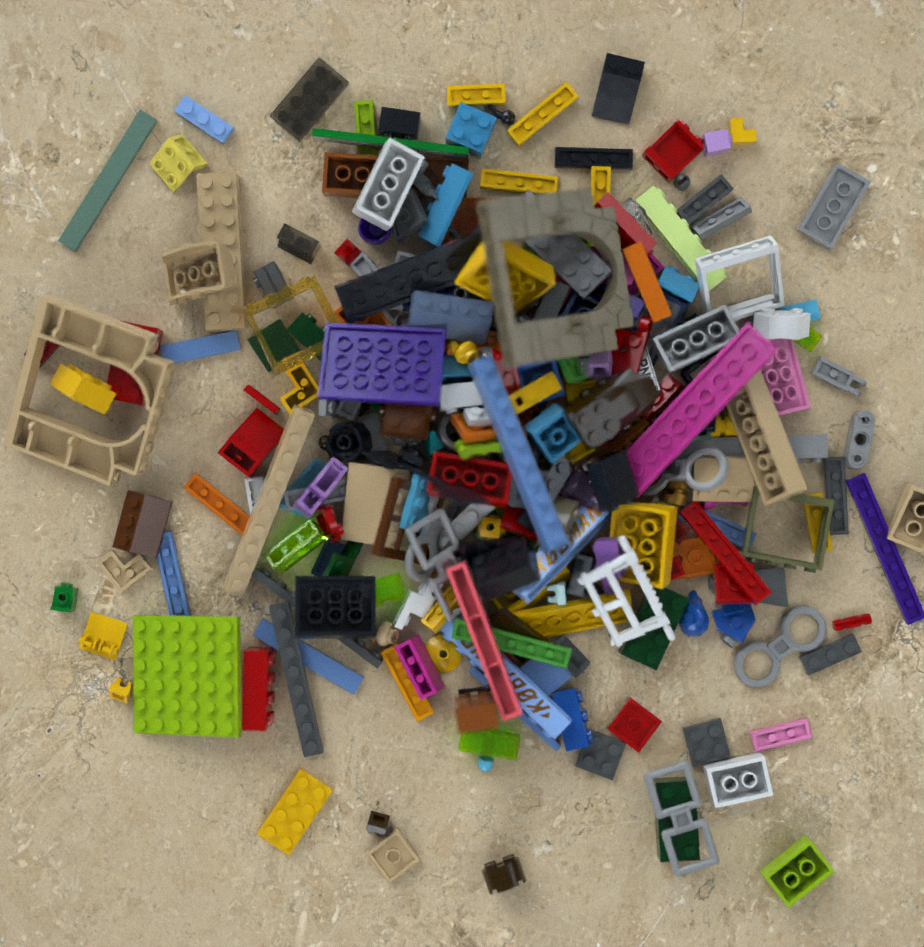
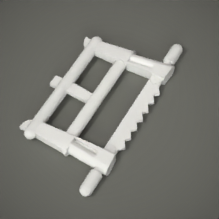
[577,535,675,647]

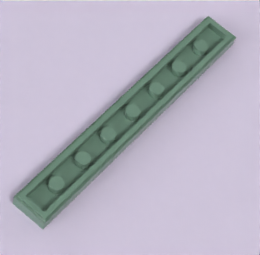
[58,110,158,252]

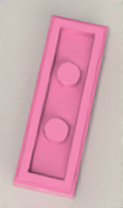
[749,718,812,752]

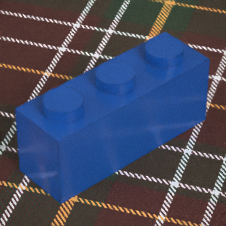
[552,687,594,752]

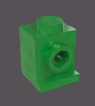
[50,582,79,613]

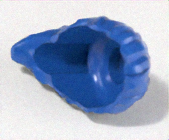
[679,590,709,637]

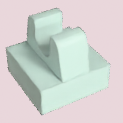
[547,581,567,605]

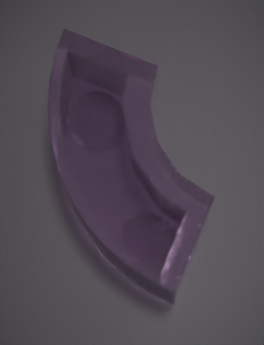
[559,470,611,513]

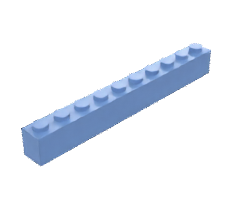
[468,354,569,553]

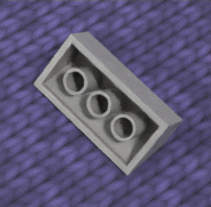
[653,305,740,373]

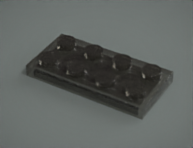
[269,57,349,143]

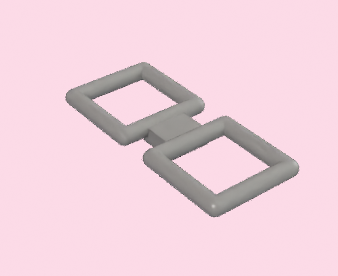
[405,508,484,622]
[644,761,719,877]

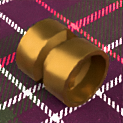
[661,481,689,506]

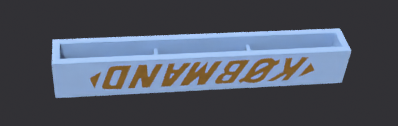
[513,493,612,605]
[440,614,573,739]

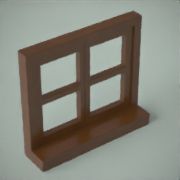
[371,476,445,565]

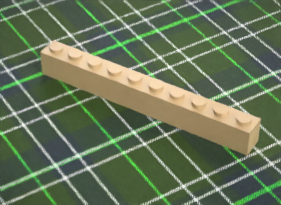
[223,404,315,597]

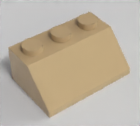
[690,456,754,502]

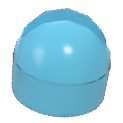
[478,755,494,772]

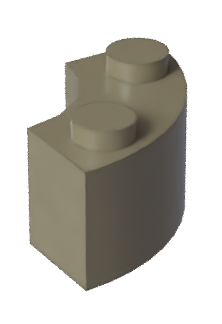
[537,495,580,551]

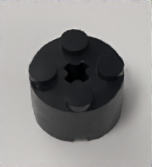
[326,421,373,462]

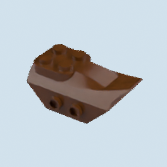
[379,403,436,440]

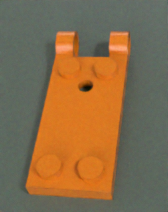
[450,405,542,443]

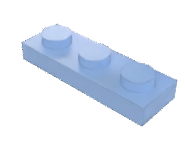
[174,95,234,145]

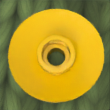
[425,634,463,673]

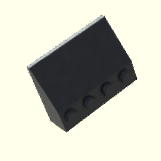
[295,576,376,639]

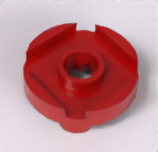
[315,504,344,543]

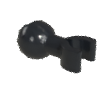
[488,104,516,126]

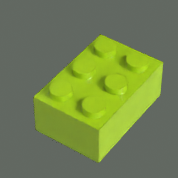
[759,835,835,908]

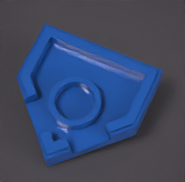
[712,604,756,644]

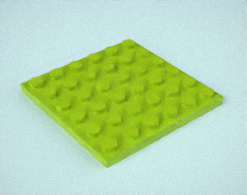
[133,615,242,738]

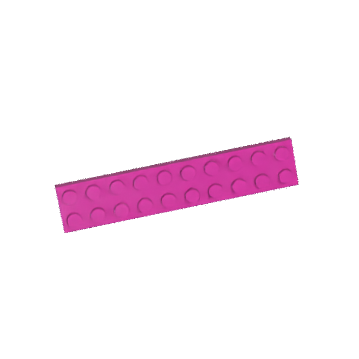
[627,323,778,497]

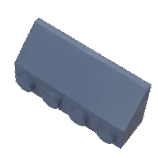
[408,291,494,345]

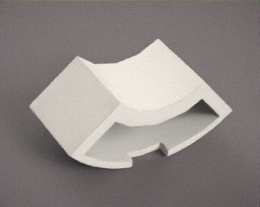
[753,308,811,340]

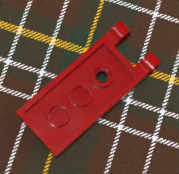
[611,316,653,376]

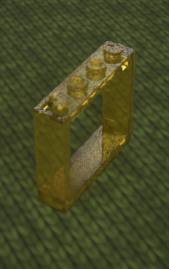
[243,275,340,376]

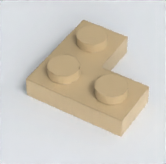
[97,550,153,593]

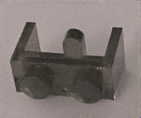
[277,223,321,264]

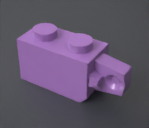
[593,537,627,594]

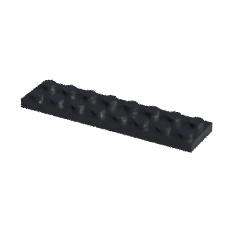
[334,231,483,324]

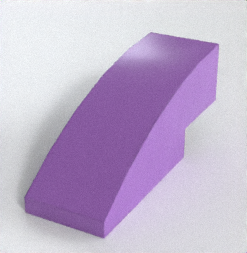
[293,457,348,518]

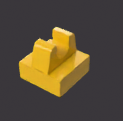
[108,678,132,704]

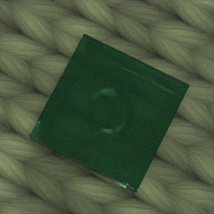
[247,319,301,373]

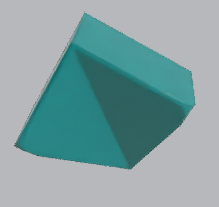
[422,431,443,455]

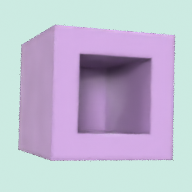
[701,129,733,157]
[588,350,613,379]

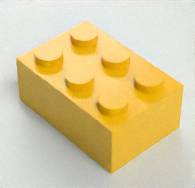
[50,363,116,415]

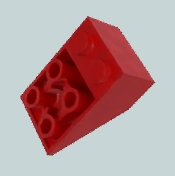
[218,408,284,477]

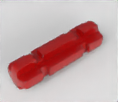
[832,613,872,631]

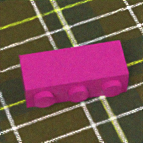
[394,634,445,700]

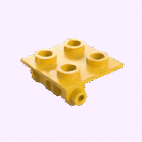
[78,611,128,661]

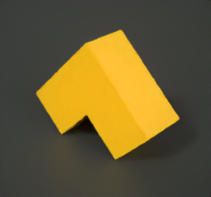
[729,118,757,145]

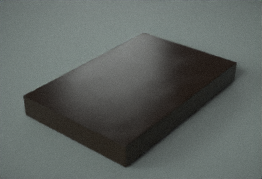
[489,607,549,662]

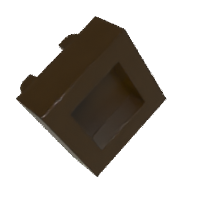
[366,811,390,837]

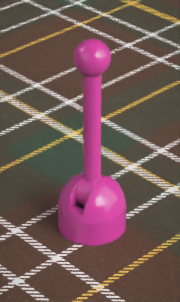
[701,501,749,510]

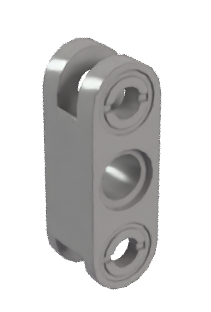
[843,411,875,469]

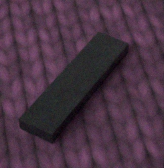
[555,147,633,170]

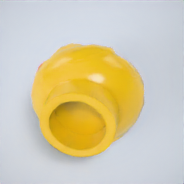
[446,341,479,365]

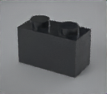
[378,107,421,140]

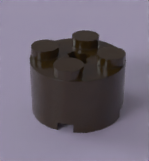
[482,854,527,894]

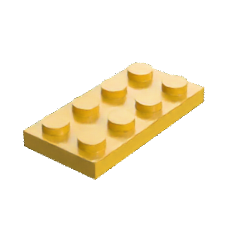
[257,767,333,856]

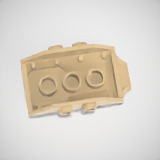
[162,241,235,306]

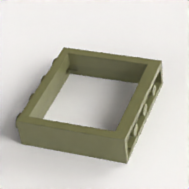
[741,486,834,573]

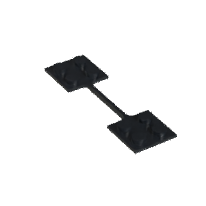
[362,450,489,506]

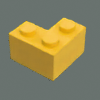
[279,360,319,414]

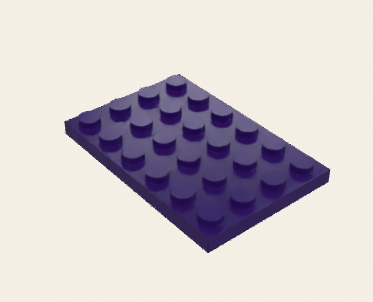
[318,323,446,406]

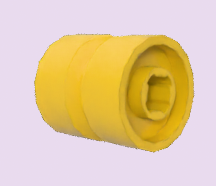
[711,412,737,438]

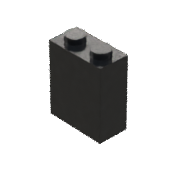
[585,450,639,512]

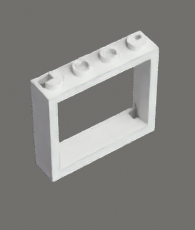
[695,236,785,321]

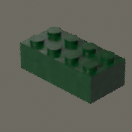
[618,587,689,671]
[653,776,700,862]

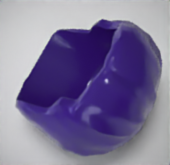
[358,218,392,245]

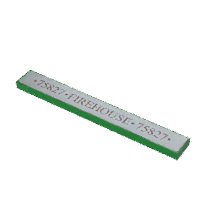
[312,128,469,158]

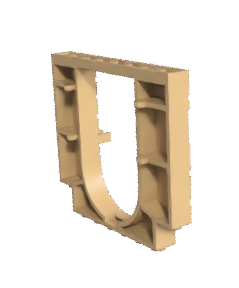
[3,294,175,486]

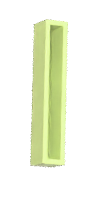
[633,186,727,292]

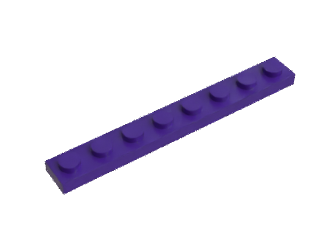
[846,473,924,625]

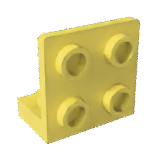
[149,134,208,192]

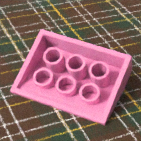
[761,338,811,416]

